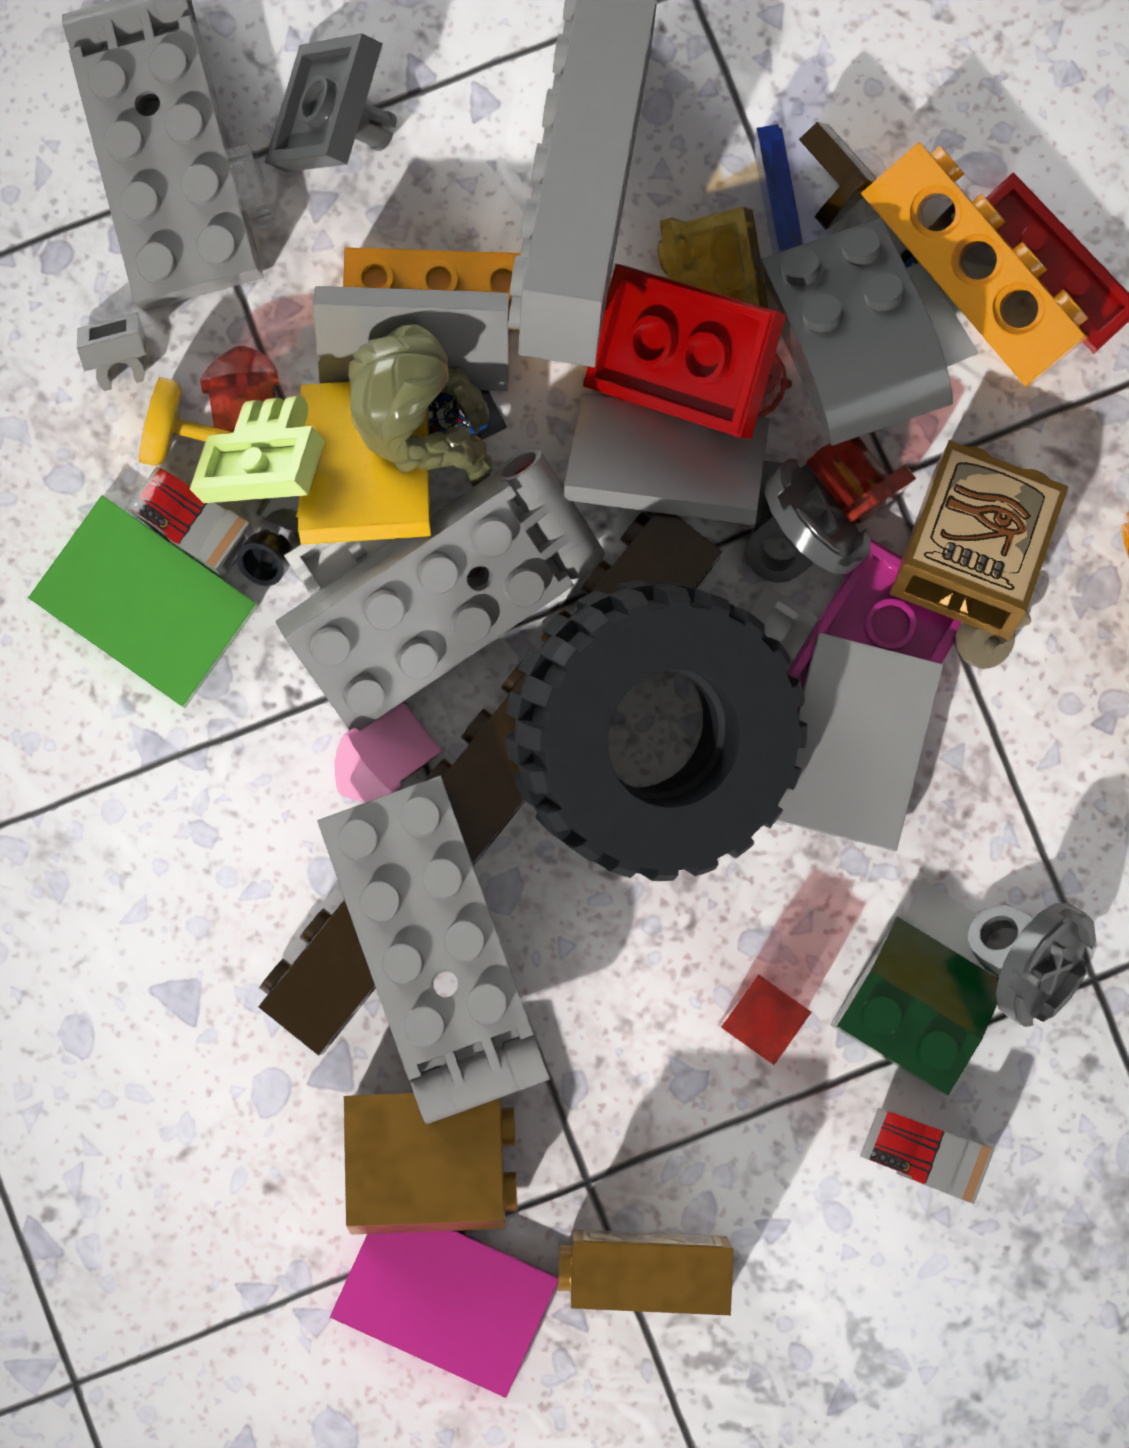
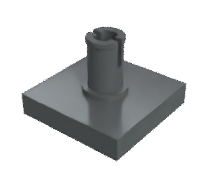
[265,33,397,172]

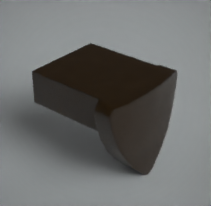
[799,122,877,231]

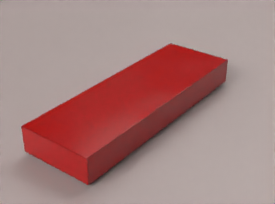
[985,172,1129,354]

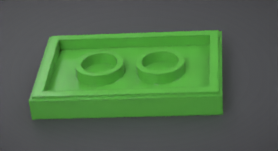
[28,495,258,708]

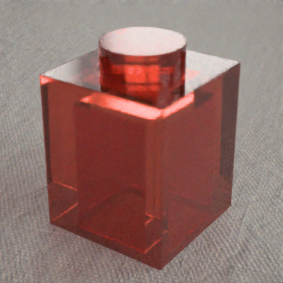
[717,974,812,1065]

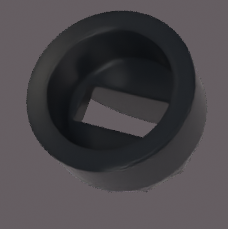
[237,529,292,586]

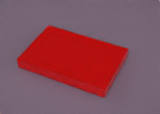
[583,264,786,439]

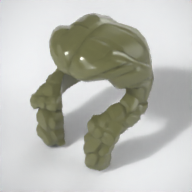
[348,324,493,487]

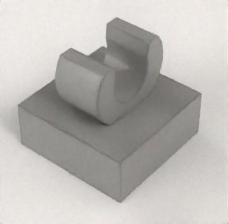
[77,312,146,391]
[749,585,820,672]

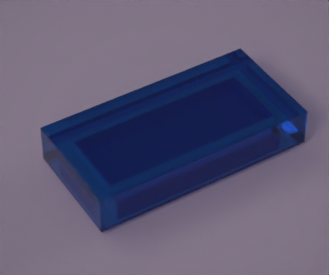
[753,124,803,254]

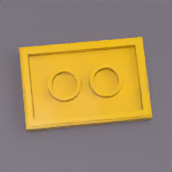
[298,382,431,545]

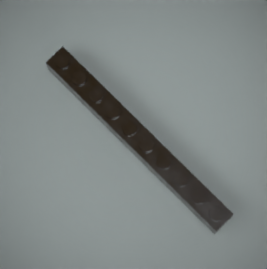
[258,511,723,1056]

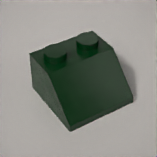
[830,916,999,1095]

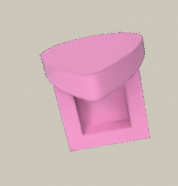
[335,702,442,802]

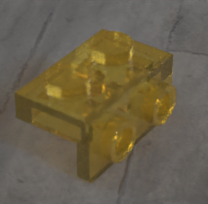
[657,207,769,308]

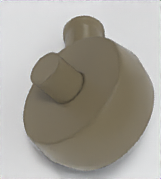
[955,611,1032,669]

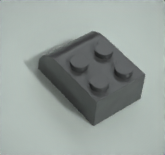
[761,218,953,446]

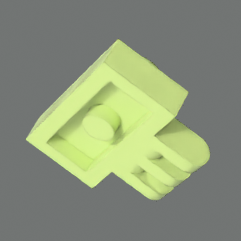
[190,396,325,503]

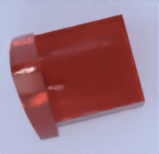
[200,346,279,432]
[806,437,916,524]

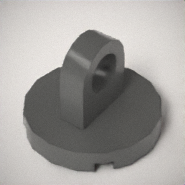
[745,458,870,583]
[968,903,1096,1027]

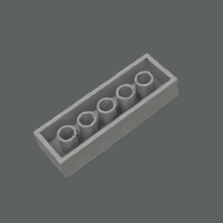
[508,0,658,367]

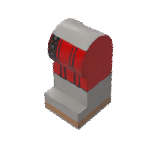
[127,466,255,580]
[860,1108,995,1204]

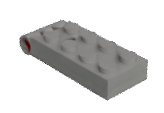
[62,0,264,311]
[275,448,605,731]
[317,776,550,1125]

